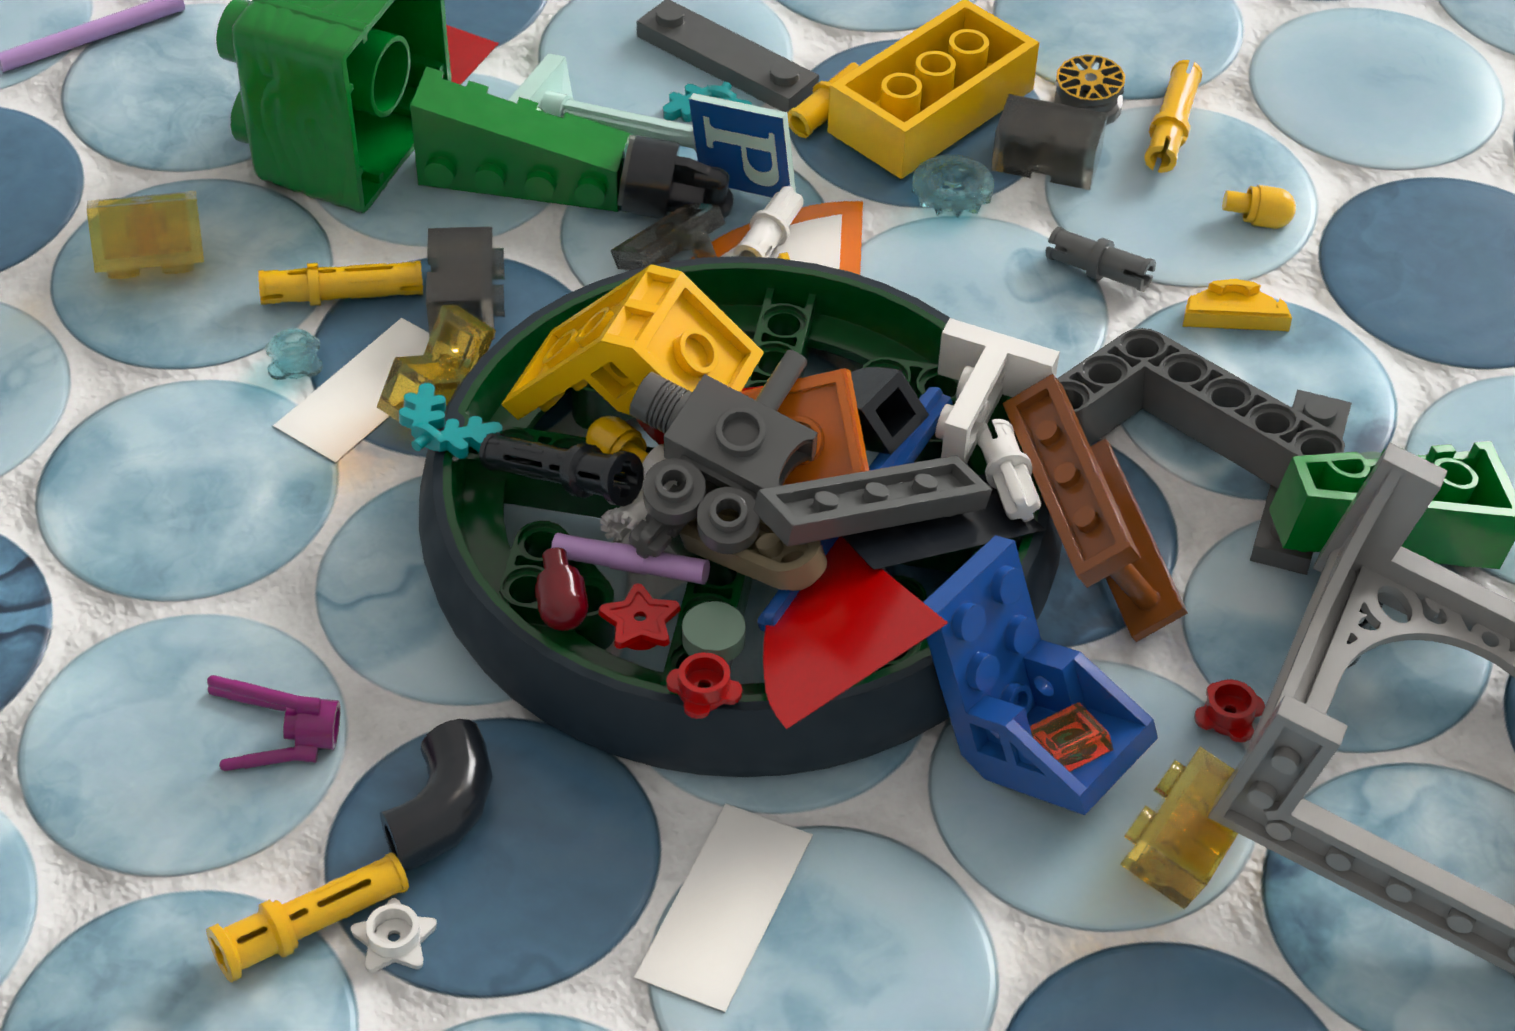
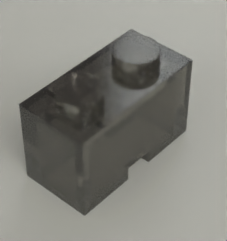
[991,94,1108,190]
[426,226,505,341]

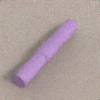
[551,533,710,585]

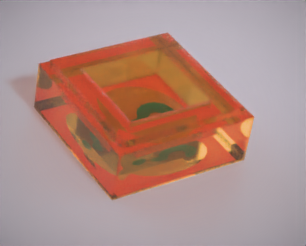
[1030,702,1113,772]

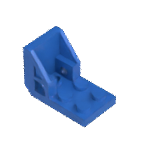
[923,535,1158,815]

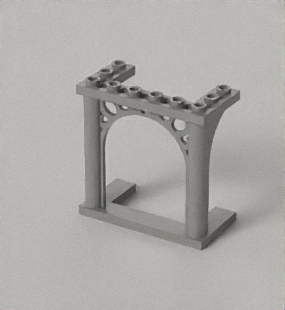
[1208,443,1515,975]

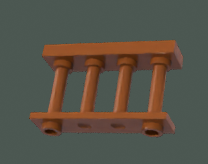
[1003,374,1188,642]

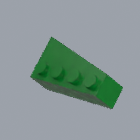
[410,66,630,212]
[1269,441,1515,569]

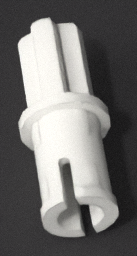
[733,186,803,258]
[976,419,1041,522]

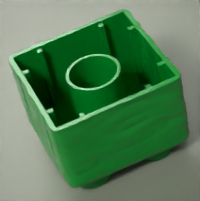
[216,0,452,213]

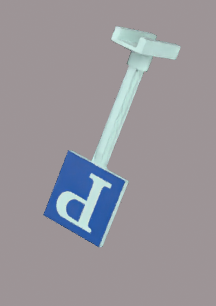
[508,53,796,198]

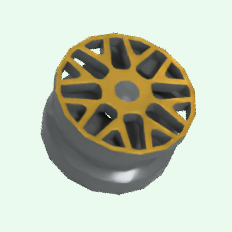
[1054,55,1125,127]

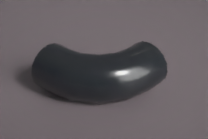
[380,719,493,871]

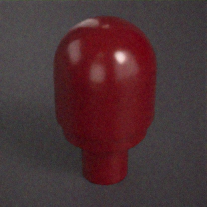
[535,547,588,631]

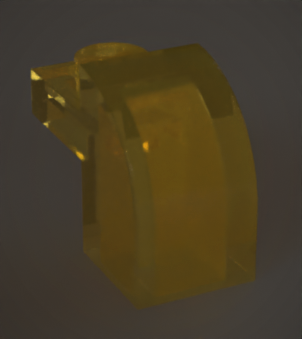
[377,305,496,430]

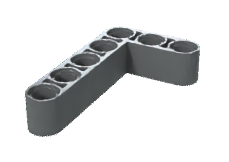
[1057,328,1345,489]

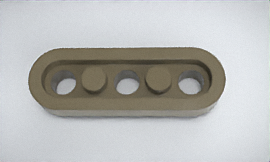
[679,509,827,591]

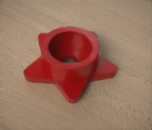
[598,583,681,651]

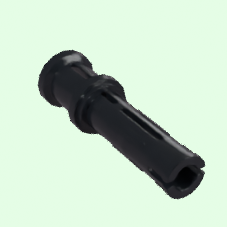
[479,433,644,507]

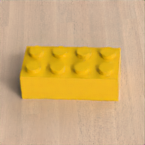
[827,0,1039,179]

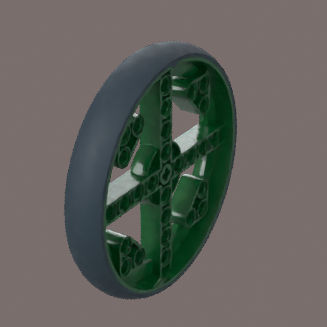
[419,256,1062,777]

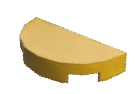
[1182,279,1292,331]

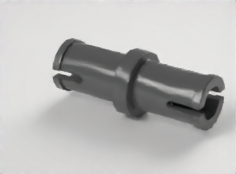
[1046,227,1156,292]

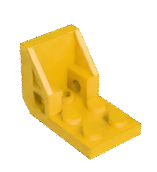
[501,264,764,420]

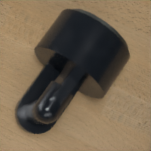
[618,134,734,221]

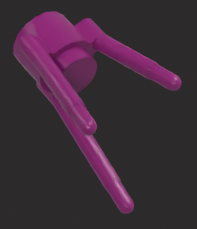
[207,675,341,771]

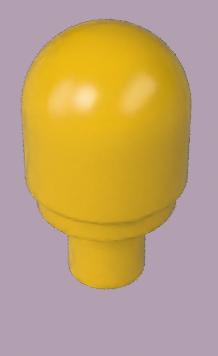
[1222,185,1296,229]
[586,416,649,473]

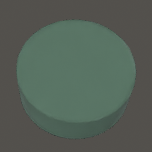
[682,601,746,662]

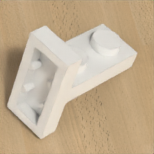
[935,318,1060,464]

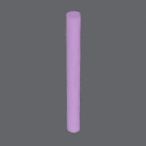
[0,0,185,72]

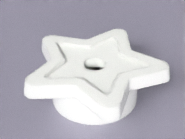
[351,898,437,973]

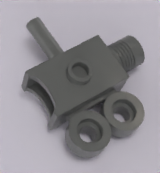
[629,350,818,554]

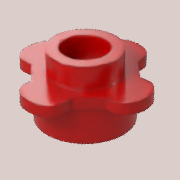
[666,652,742,719]
[1194,679,1265,742]

